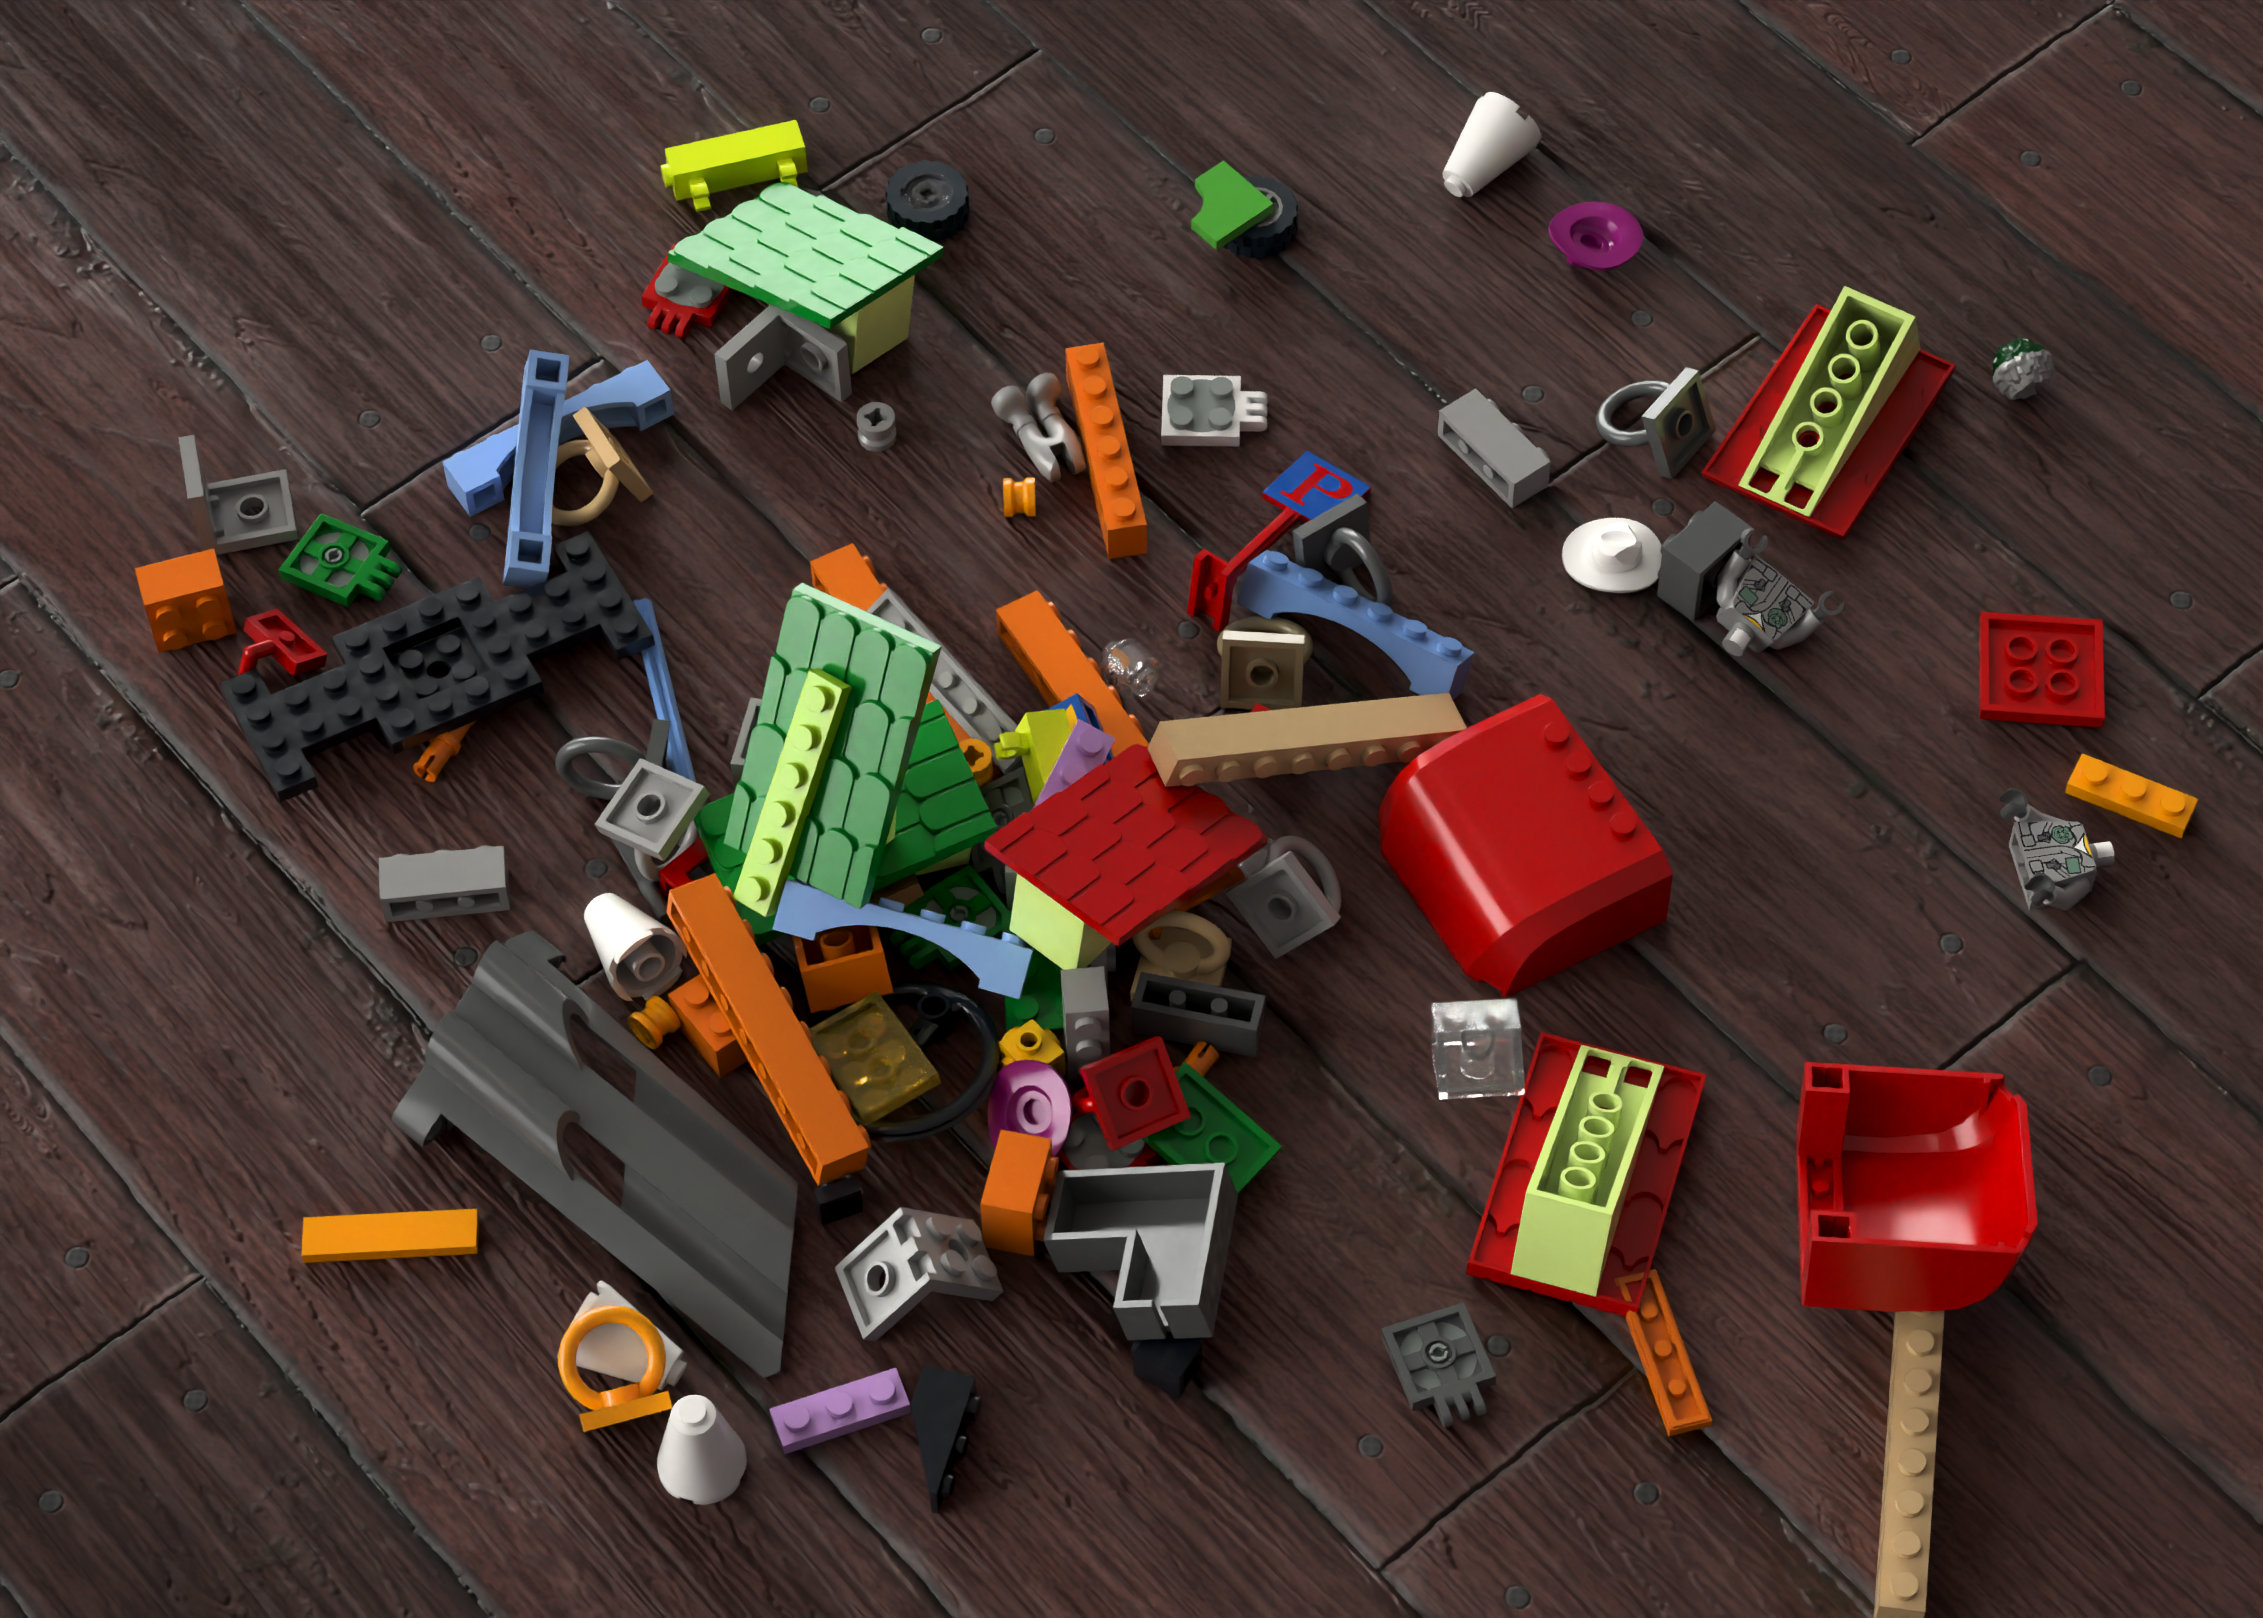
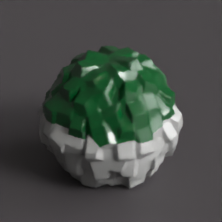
[1992,337,2055,401]

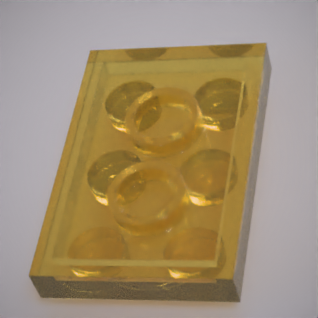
[809,991,941,1126]

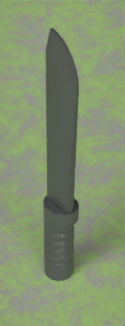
[599,816,671,924]

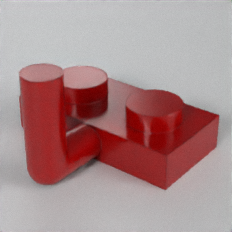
[237,608,328,676]

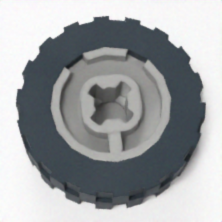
[1223,176,1298,259]

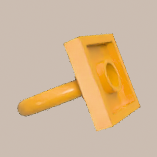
[558,1305,672,1432]

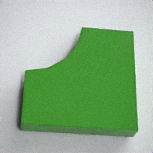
[1191,160,1274,251]

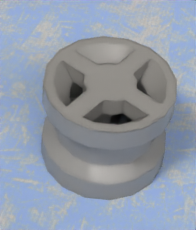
[857,402,897,452]

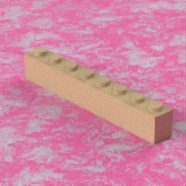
[1147,692,1467,787]
[1874,1310,1945,1618]

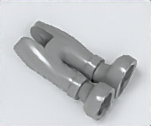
[991,373,1086,483]

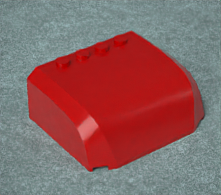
[1378,694,1673,998]
[1796,1062,2038,1312]

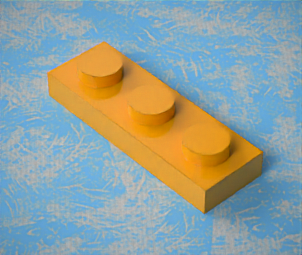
[2065,753,2198,839]

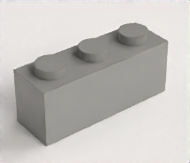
[1438,388,1551,508]
[379,845,510,922]
[1061,966,1110,1082]

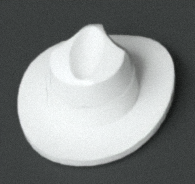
[1562,518,1662,593]

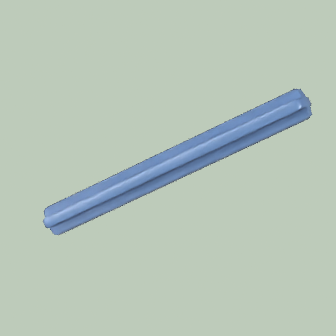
[633,598,696,782]

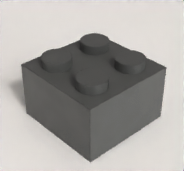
[1657,501,1752,622]

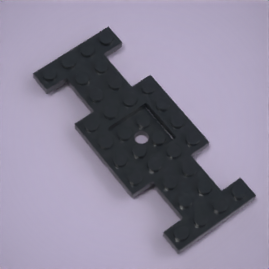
[219,531,655,803]

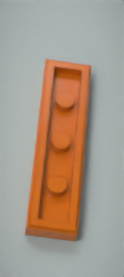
[1614,1269,1712,1436]

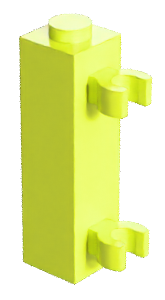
[661,120,808,212]
[993,709,1071,805]

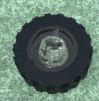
[885,160,970,242]

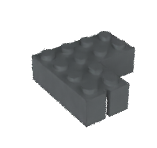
[1043,1163,1238,1340]

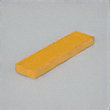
[301,1208,479,1263]

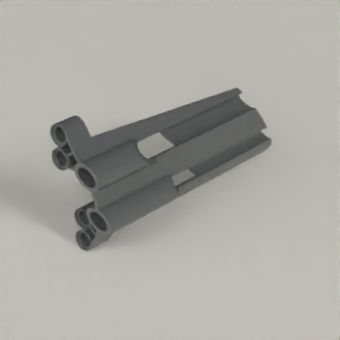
[392,930,798,1378]

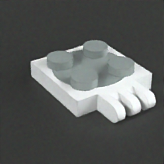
[1161,375,1268,447]

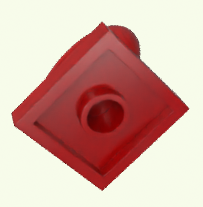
[1072,1036,1191,1151]

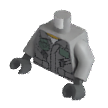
[1716,528,1844,656]
[1999,787,2115,911]

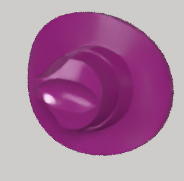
[1548,201,1643,271]
[988,1059,1073,1157]

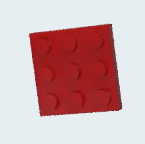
[1979,612,2105,728]

